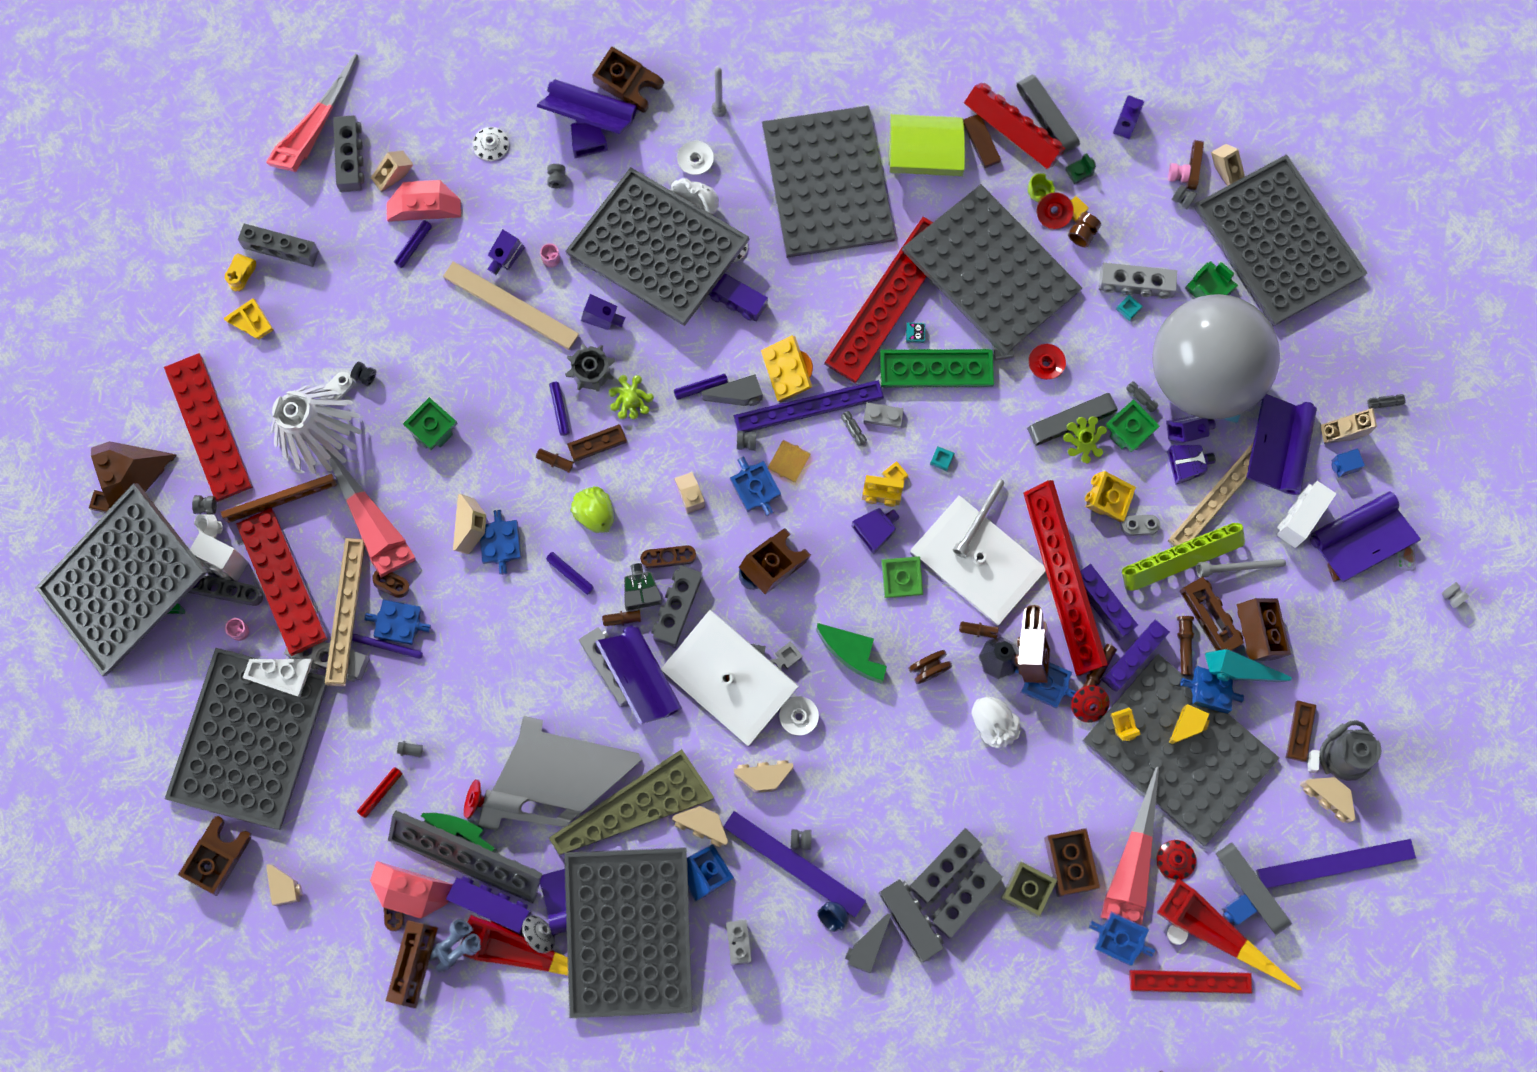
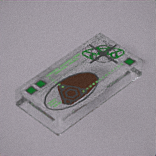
[1394,544,1416,571]

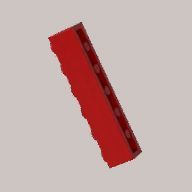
[964,82,1065,170]

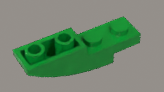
[421,813,497,852]

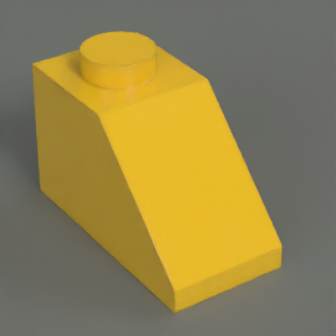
[1169,704,1210,744]

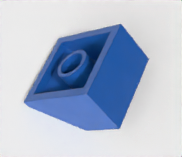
[687,844,734,902]

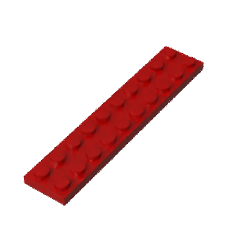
[824,216,933,384]
[1023,480,1108,676]

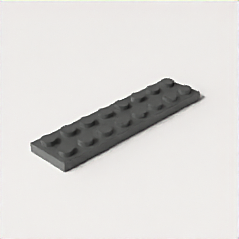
[388,810,543,903]

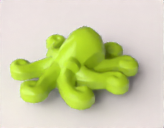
[609,375,654,420]
[1063,416,1107,464]

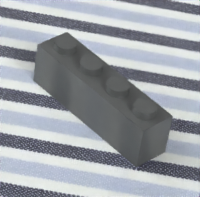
[879,879,944,962]

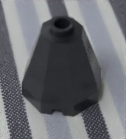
[978,637,1019,679]

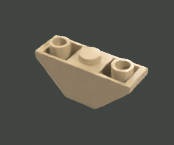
[1320,408,1377,443]
[453,494,486,554]
[734,760,793,793]
[1300,777,1355,823]
[672,806,728,848]

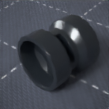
[350,361,377,386]

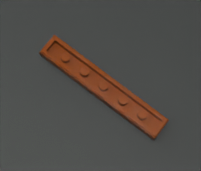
[221,474,337,523]

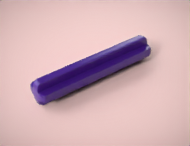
[394,220,432,268]
[674,374,728,400]
[549,381,570,436]
[546,552,594,595]

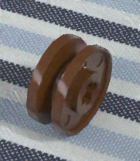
[908,650,953,684]

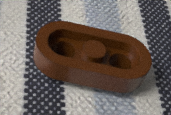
[372,570,409,598]

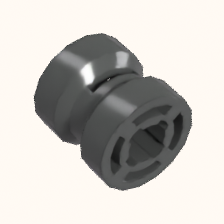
[547,164,566,188]
[1171,184,1197,209]
[737,431,756,451]
[192,495,217,515]
[791,829,811,850]

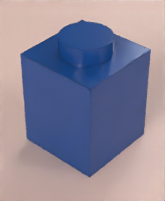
[1331,448,1365,478]
[1222,894,1257,926]

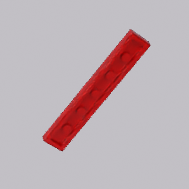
[1129,970,1252,994]

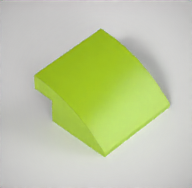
[888,114,965,176]

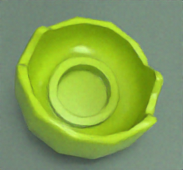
[1027,173,1055,203]

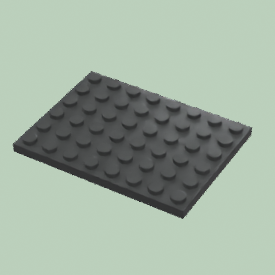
[762,105,895,258]
[1194,154,1367,326]
[565,167,750,326]
[902,184,1082,356]
[35,484,207,676]
[165,648,327,830]
[1083,654,1279,846]
[564,847,692,1018]

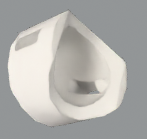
[194,514,223,539]

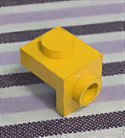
[1111,708,1141,741]

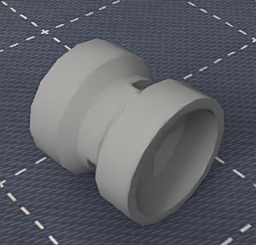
[1441,582,1469,608]

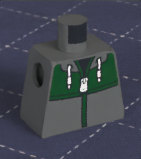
[624,563,662,611]

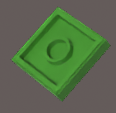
[881,556,923,598]

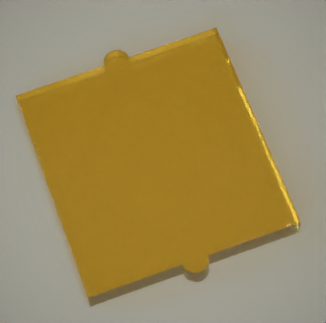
[768,440,811,482]

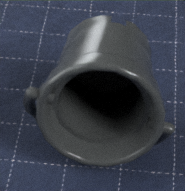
[1319,720,1382,781]

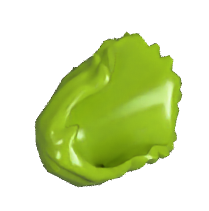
[570,486,614,533]

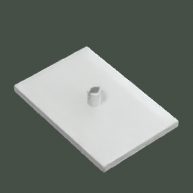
[910,495,1046,626]
[661,610,799,746]

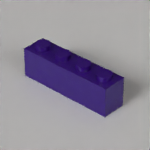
[709,273,768,322]
[1080,564,1138,640]
[1101,619,1170,692]
[446,876,532,934]

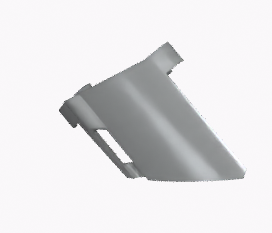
[478,716,642,831]

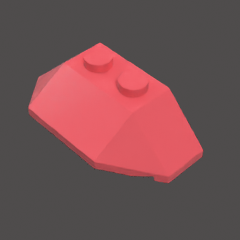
[387,180,461,221]
[370,861,453,919]

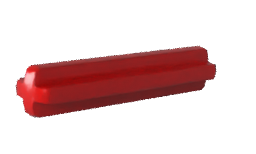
[357,767,403,818]

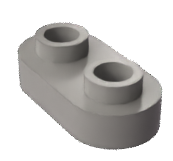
[1121,515,1160,536]

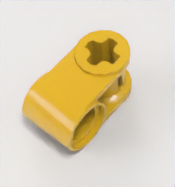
[224,253,256,292]

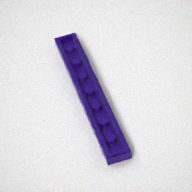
[733,380,884,433]
[723,811,866,918]
[1256,839,1416,888]

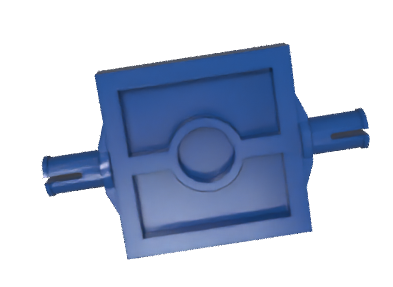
[730,456,781,516]
[480,510,522,575]
[364,600,431,645]
[1015,662,1077,709]
[1180,666,1244,714]
[1089,911,1155,966]

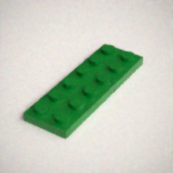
[880,349,994,388]

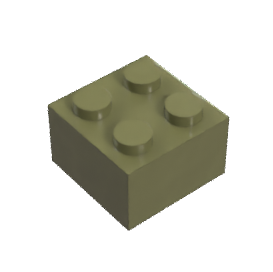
[1001,861,1057,918]

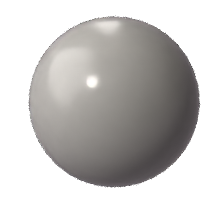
[1152,294,1280,419]

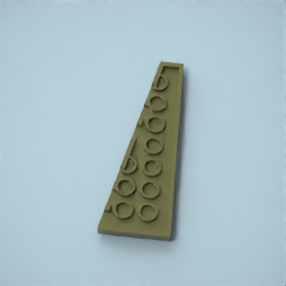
[549,749,714,855]

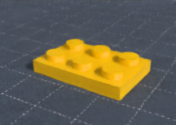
[761,335,812,402]

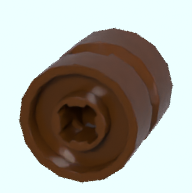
[1068,212,1101,248]

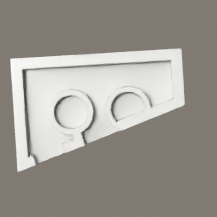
[243,659,313,697]

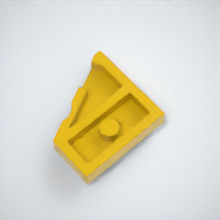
[224,298,274,340]

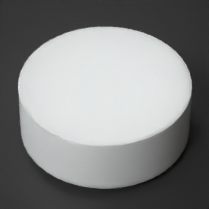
[1166,925,1188,945]

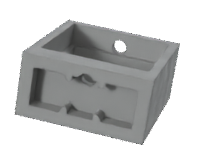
[726,920,752,966]

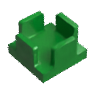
[1185,261,1238,298]
[403,397,458,450]
[1105,399,1160,452]

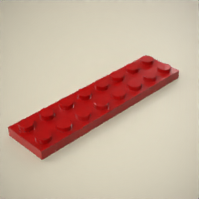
[164,353,253,502]
[236,508,328,656]

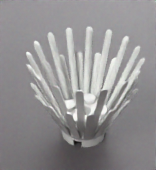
[271,385,362,474]

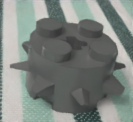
[565,344,615,392]

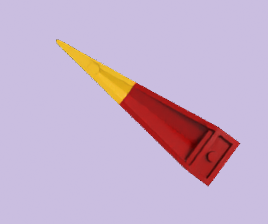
[1156,879,1302,990]
[461,915,568,976]

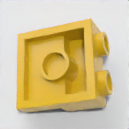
[1085,471,1136,522]
[862,475,904,507]

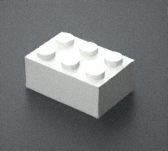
[1276,481,1336,548]
[190,532,249,582]

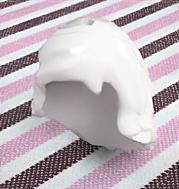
[670,178,719,215]
[971,696,1021,748]

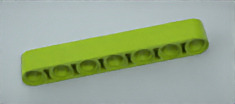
[1122,523,1245,591]

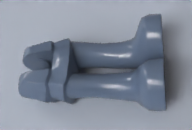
[430,919,481,972]

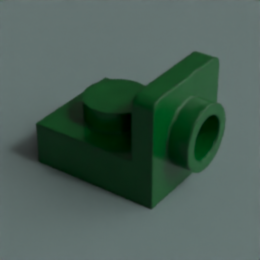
[1065,153,1096,185]

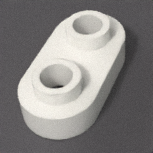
[321,372,354,400]

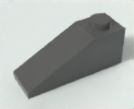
[702,374,763,406]
[845,913,891,973]

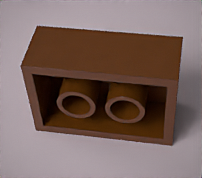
[1236,598,1291,661]
[1044,828,1100,897]

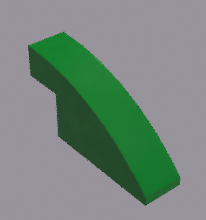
[816,623,887,684]

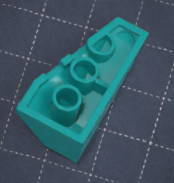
[1205,649,1292,682]

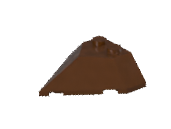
[91,441,177,508]

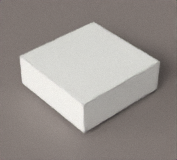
[1308,750,1320,773]

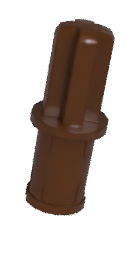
[536,448,574,473]
[602,610,641,627]
[959,621,999,639]

